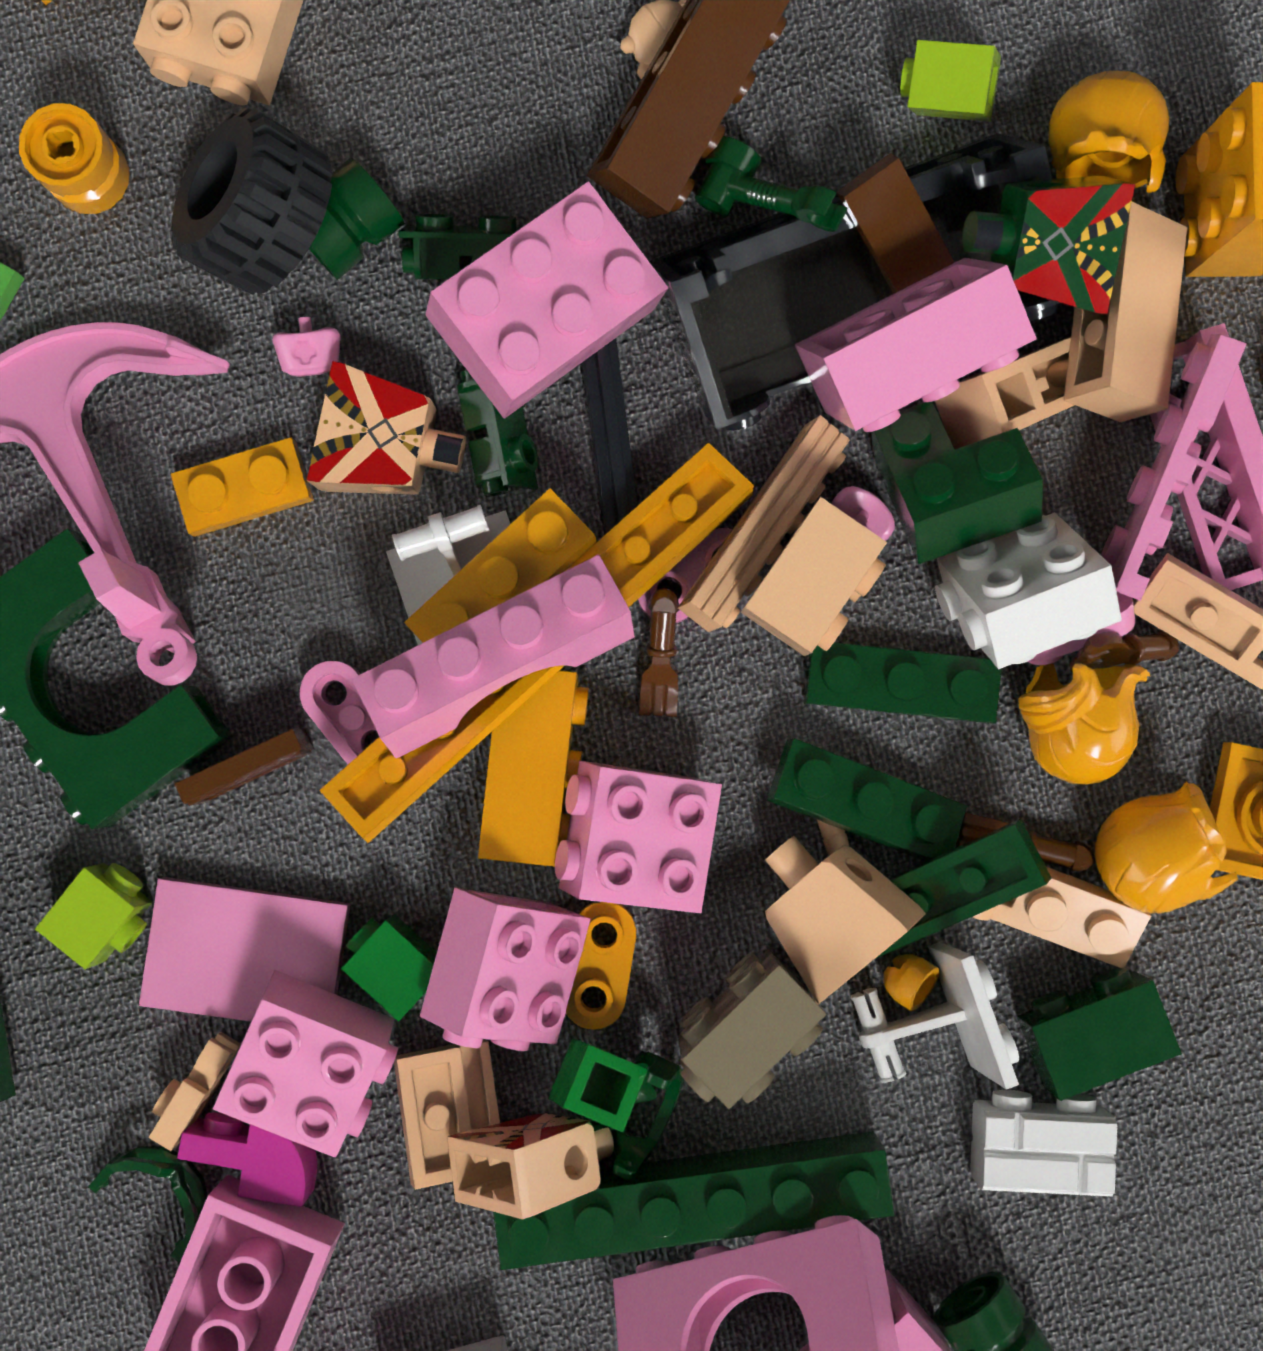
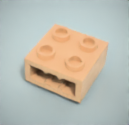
[133,0,303,105]

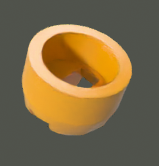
[883,954,939,1012]

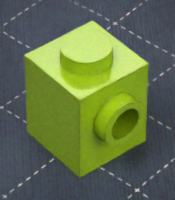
[900,40,1001,122]
[35,863,153,970]

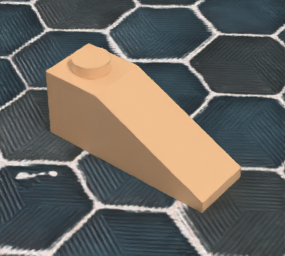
[935,336,1074,450]

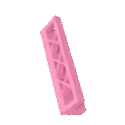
[1150,323,1263,590]

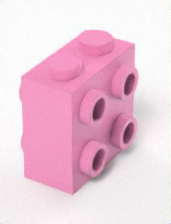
[555,761,722,913]
[420,888,590,1051]
[213,970,398,1158]

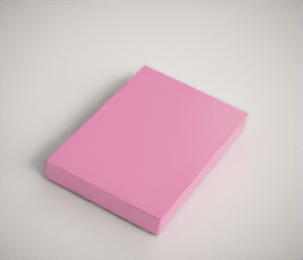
[139,877,351,1022]

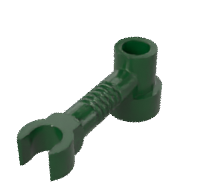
[694,136,848,232]

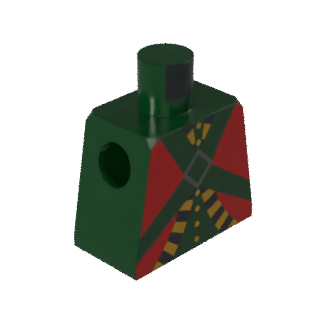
[962,176,1135,314]

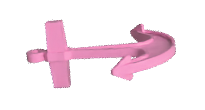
[0,322,230,685]

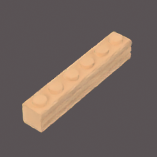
[678,415,850,632]

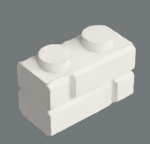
[970,1090,1117,1197]

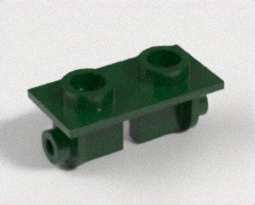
[399,214,522,280]
[457,370,538,497]

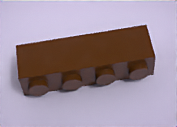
[587,0,790,219]

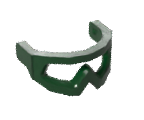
[611,1051,684,1181]
[88,1146,208,1262]

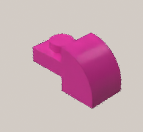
[177,1112,317,1207]

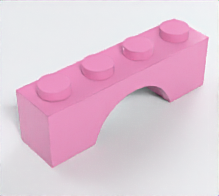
[352,554,635,759]

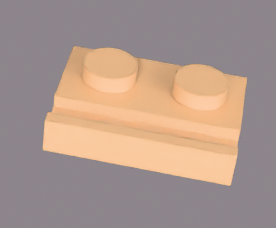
[394,1039,500,1190]

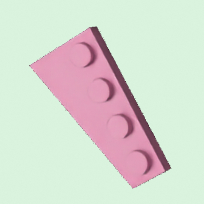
[1101,334,1247,601]

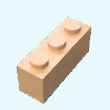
[1064,202,1187,422]

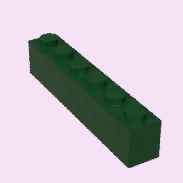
[493,1131,895,1270]

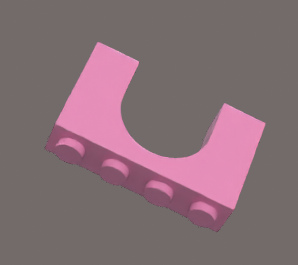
[613,1215,899,1351]

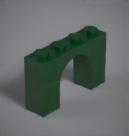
[0,528,234,829]

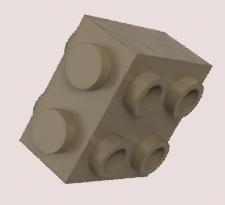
[678,949,826,1109]

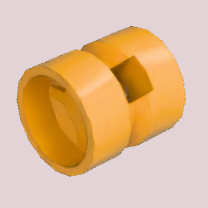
[19,103,129,214]

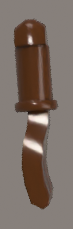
[639,588,679,717]
[1069,630,1179,672]
[955,813,1095,871]

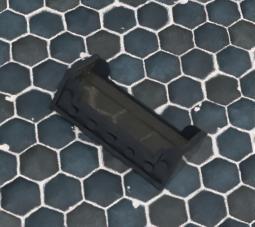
[649,133,1060,431]

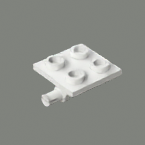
[386,505,510,645]
[851,942,1019,1090]

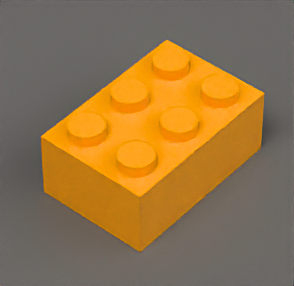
[1176,82,1263,277]

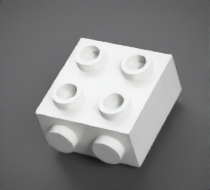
[935,512,1122,669]

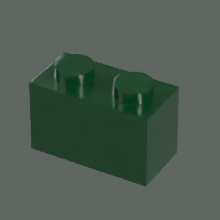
[1017,968,1182,1101]

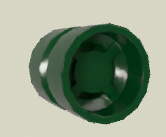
[309,157,405,280]
[934,1271,1054,1351]

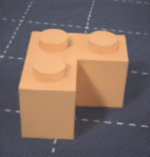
[741,497,887,656]

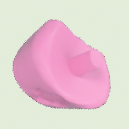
[272,317,341,377]
[831,486,895,541]

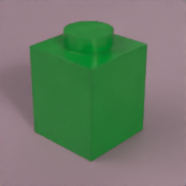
[341,914,437,1022]
[548,1038,648,1132]

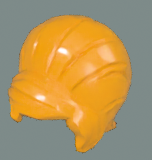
[1049,71,1169,193]
[1018,663,1150,784]
[1095,782,1238,914]

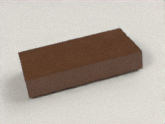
[836,153,955,294]
[174,729,314,806]

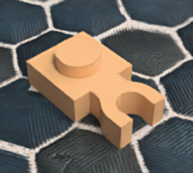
[148,1032,241,1151]

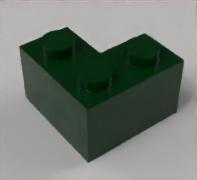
[871,402,1043,564]

